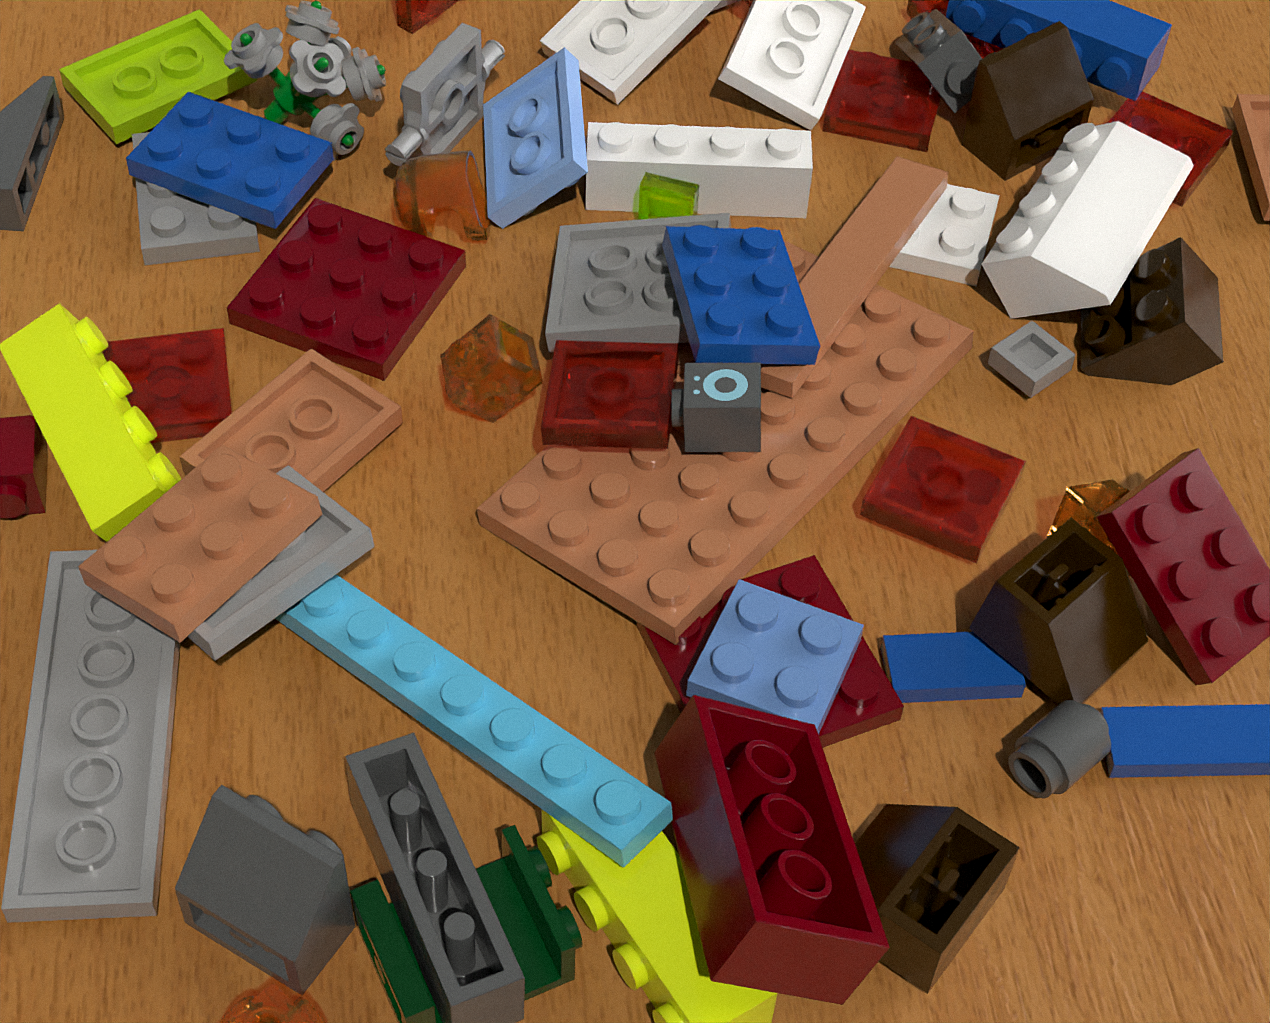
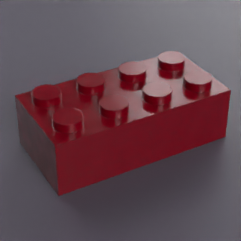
[654,695,890,1005]

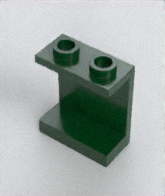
[350,825,583,1023]

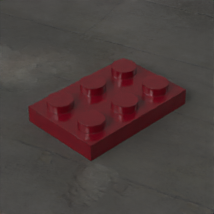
[1096,448,1270,686]

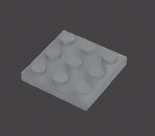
[545,213,731,352]

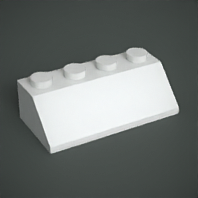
[982,121,1194,319]
[585,122,813,218]

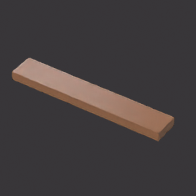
[761,156,948,398]

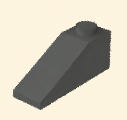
[0,76,64,232]

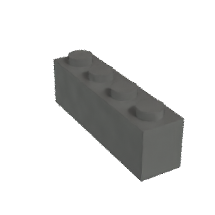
[345,733,525,1023]

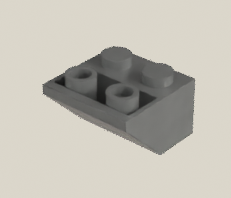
[175,785,355,996]

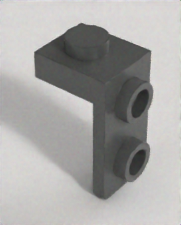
[895,9,982,113]

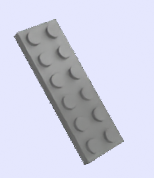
[1,550,180,923]

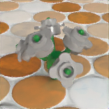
[224,0,386,162]

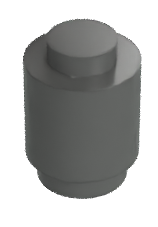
[1008,700,1111,799]

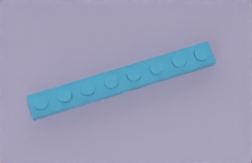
[275,575,673,867]

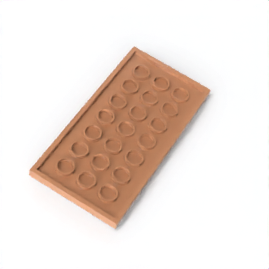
[477,240,974,645]

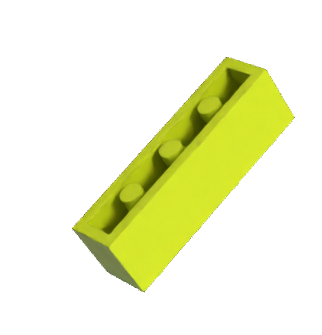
[0,303,181,542]
[537,810,777,1023]

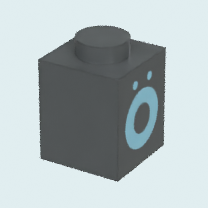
[672,363,761,452]

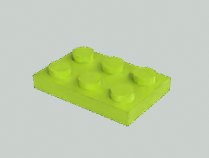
[59,9,257,144]

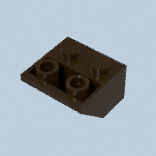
[962,21,1094,181]
[1081,237,1224,385]
[969,517,1148,704]
[855,804,1020,994]

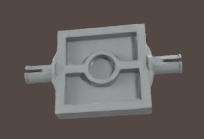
[385,23,505,177]

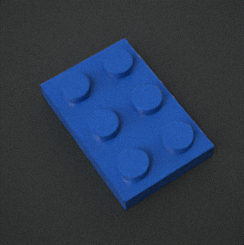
[126,92,334,229]
[662,225,820,365]

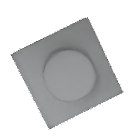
[988,321,1076,398]

